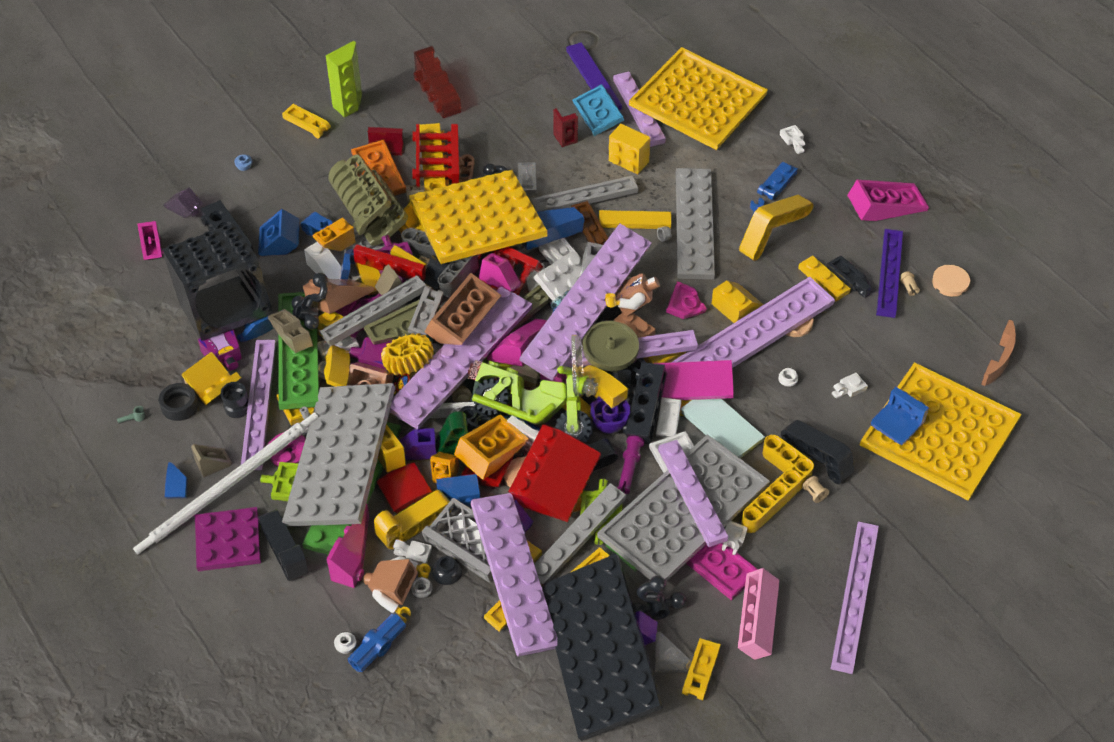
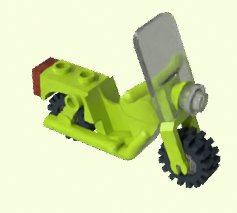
[468,335,599,444]

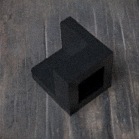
[611,369,633,397]

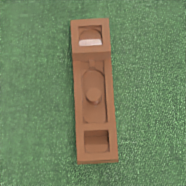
[981,320,1016,386]

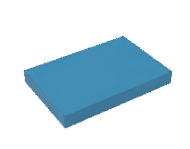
[572,84,624,136]

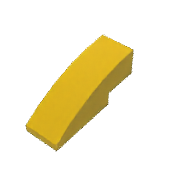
[323,345,350,387]
[577,365,628,408]

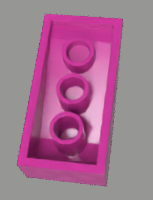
[847,180,929,221]

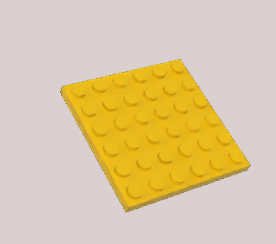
[629,47,768,150]
[409,170,548,264]
[860,362,1021,501]

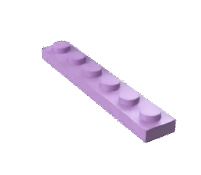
[613,72,666,147]
[658,440,728,547]

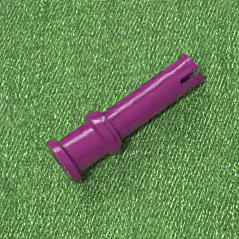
[618,436,644,494]

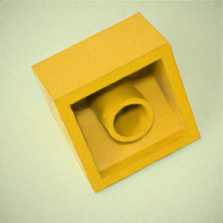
[711,280,764,323]

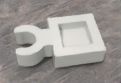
[722,521,748,555]

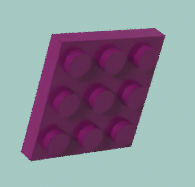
[195,507,261,572]

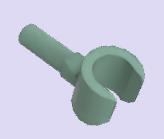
[117,406,145,423]

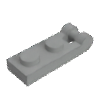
[408,286,444,337]

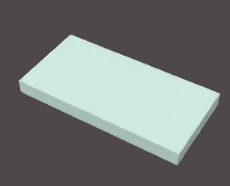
[681,399,765,459]

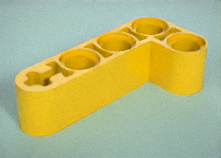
[374,490,453,550]

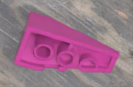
[487,319,547,367]
[327,504,369,588]

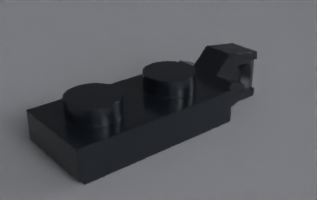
[826,256,871,298]

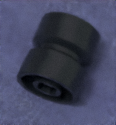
[221,382,249,418]

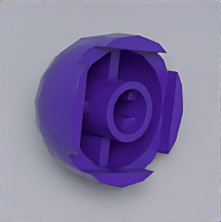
[590,396,630,434]

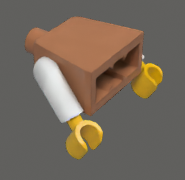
[605,274,660,316]
[364,556,430,623]

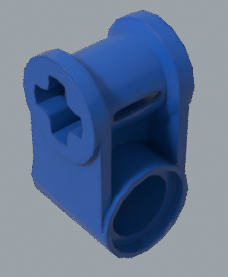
[300,212,332,236]

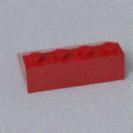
[508,425,601,522]

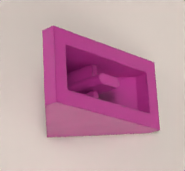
[137,221,162,260]

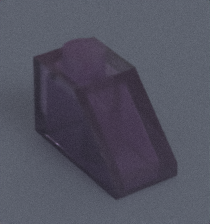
[163,187,204,218]

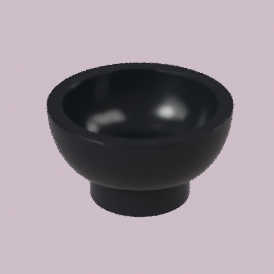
[432,556,462,585]

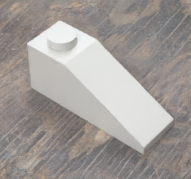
[304,242,351,280]

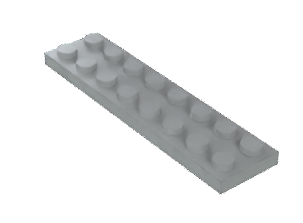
[675,168,715,279]

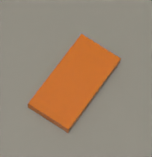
[351,140,406,196]

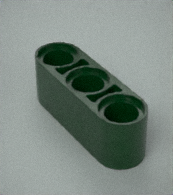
[436,411,468,455]

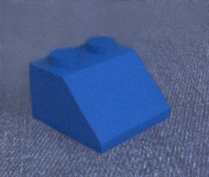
[258,209,300,256]

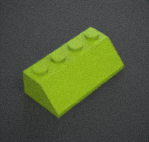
[326,41,362,118]

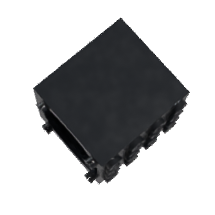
[162,223,273,341]

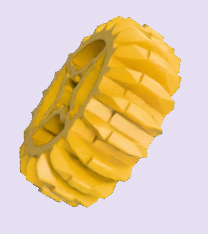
[381,333,434,376]

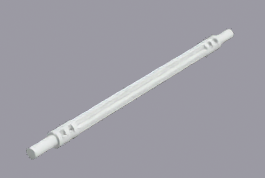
[133,412,319,555]

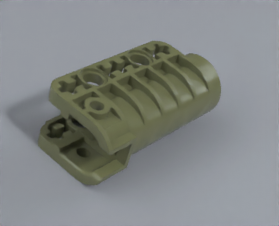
[328,155,408,246]

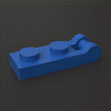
[757,162,797,201]

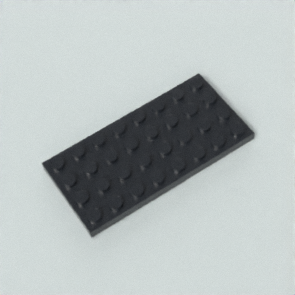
[541,553,663,741]

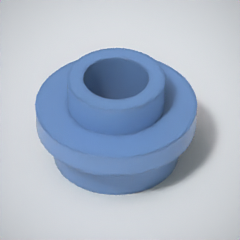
[234,155,252,171]

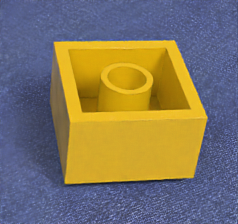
[608,124,650,174]

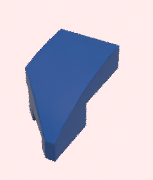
[340,249,355,279]
[237,316,274,342]
[165,462,188,499]

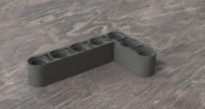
[401,228,480,297]

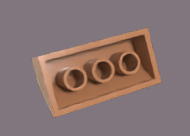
[424,273,502,345]

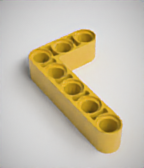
[739,194,814,261]
[741,435,814,533]

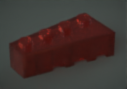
[413,46,461,119]

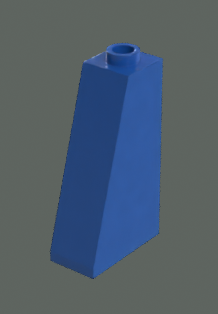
[521,207,585,250]

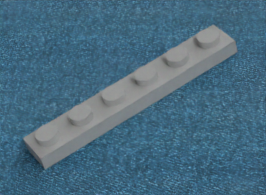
[531,176,638,212]
[320,275,426,346]
[534,483,626,585]

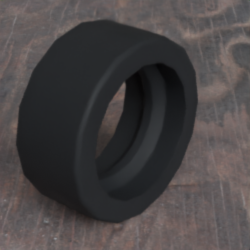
[158,383,198,421]

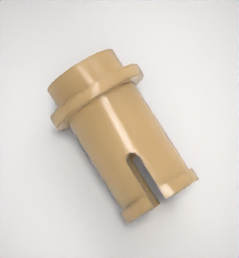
[900,271,920,296]

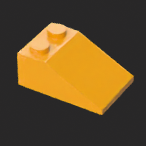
[454,414,529,479]

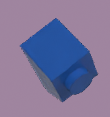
[436,474,480,508]

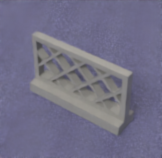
[422,498,493,583]

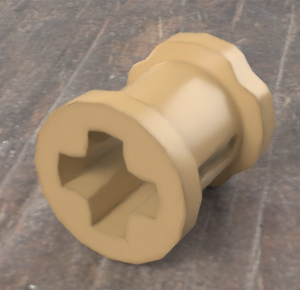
[802,476,829,503]

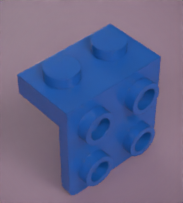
[871,387,929,445]

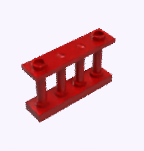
[412,124,459,187]
[477,247,543,295]

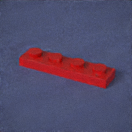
[353,244,426,281]

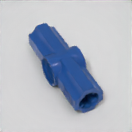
[347,614,406,672]

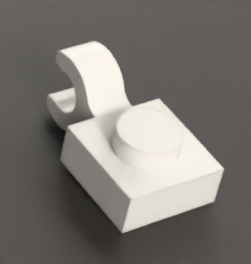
[780,125,805,154]
[832,373,868,399]
[393,540,432,565]

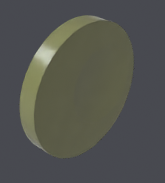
[582,321,639,371]

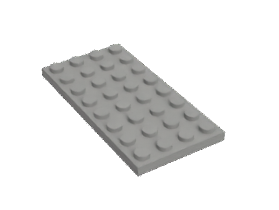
[282,383,395,526]
[597,434,770,581]

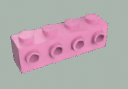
[738,568,779,660]

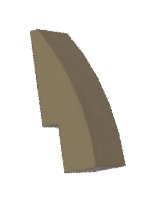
[268,309,313,353]

